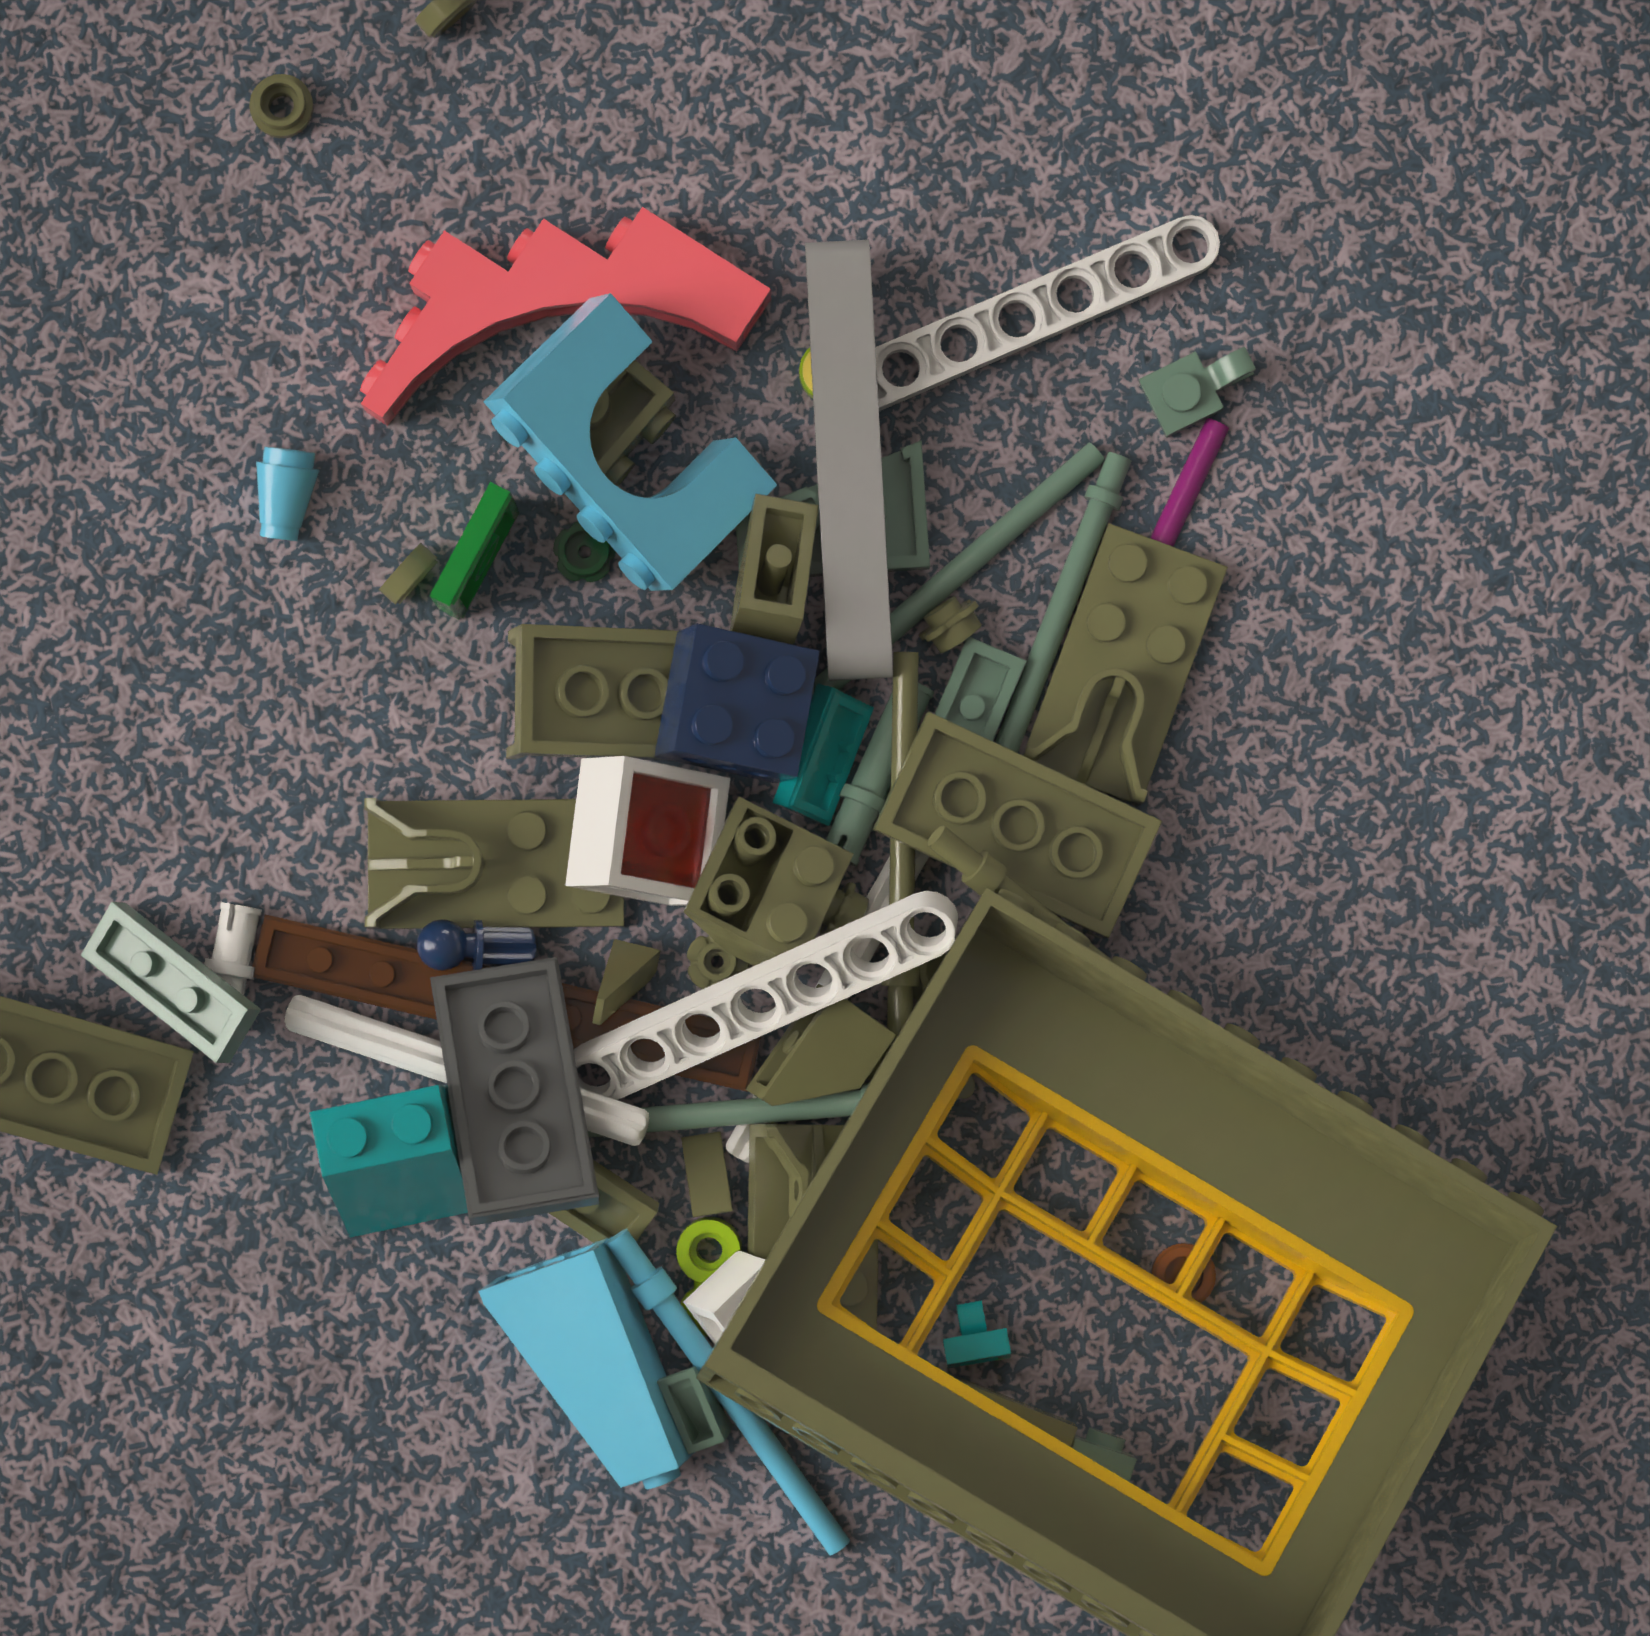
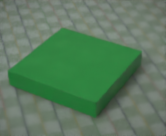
[430,481,520,620]

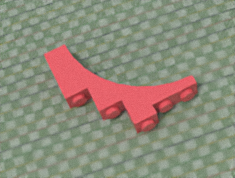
[360,207,771,426]

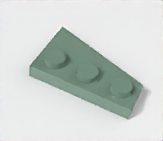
[736,440,930,577]

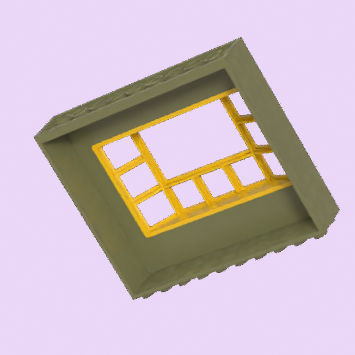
[696,888,1557,1636]

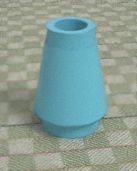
[256,446,319,541]

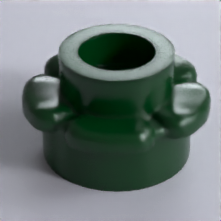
[553,521,616,583]

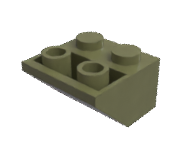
[683,797,853,972]

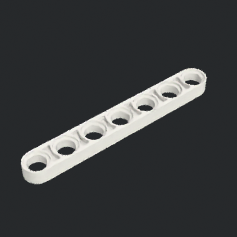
[875,215,1220,411]
[574,891,958,1100]

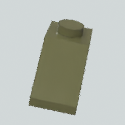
[730,494,819,645]
[746,984,896,1106]

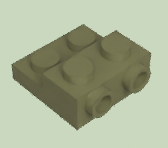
[590,360,676,487]

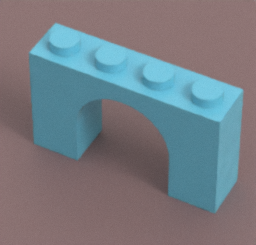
[483,293,777,591]

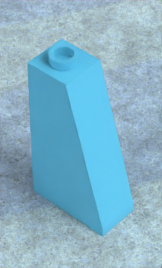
[478,1236,695,1489]

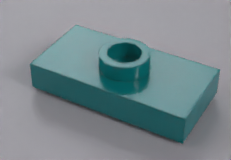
[772,684,874,826]

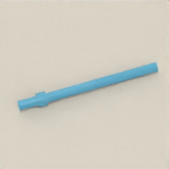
[606,1229,850,1555]

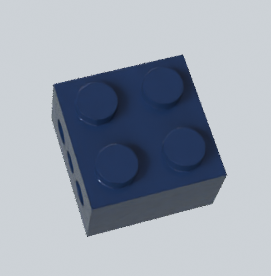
[654,623,820,783]

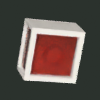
[565,756,730,906]

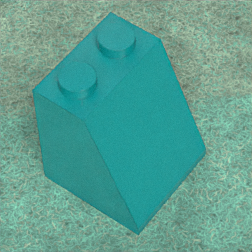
[309,1085,468,1238]

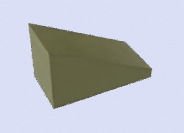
[592,939,661,1025]
[681,1131,733,1217]

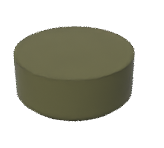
[415,0,476,39]
[379,543,438,605]

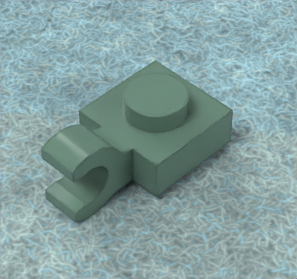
[1138,347,1256,438]

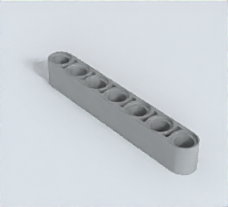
[805,239,893,681]

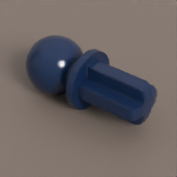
[417,919,536,971]

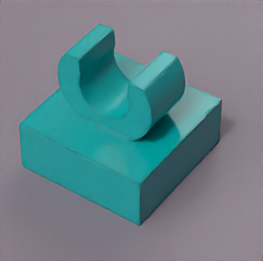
[943,1300,1011,1369]

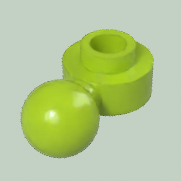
[676,1217,742,1337]

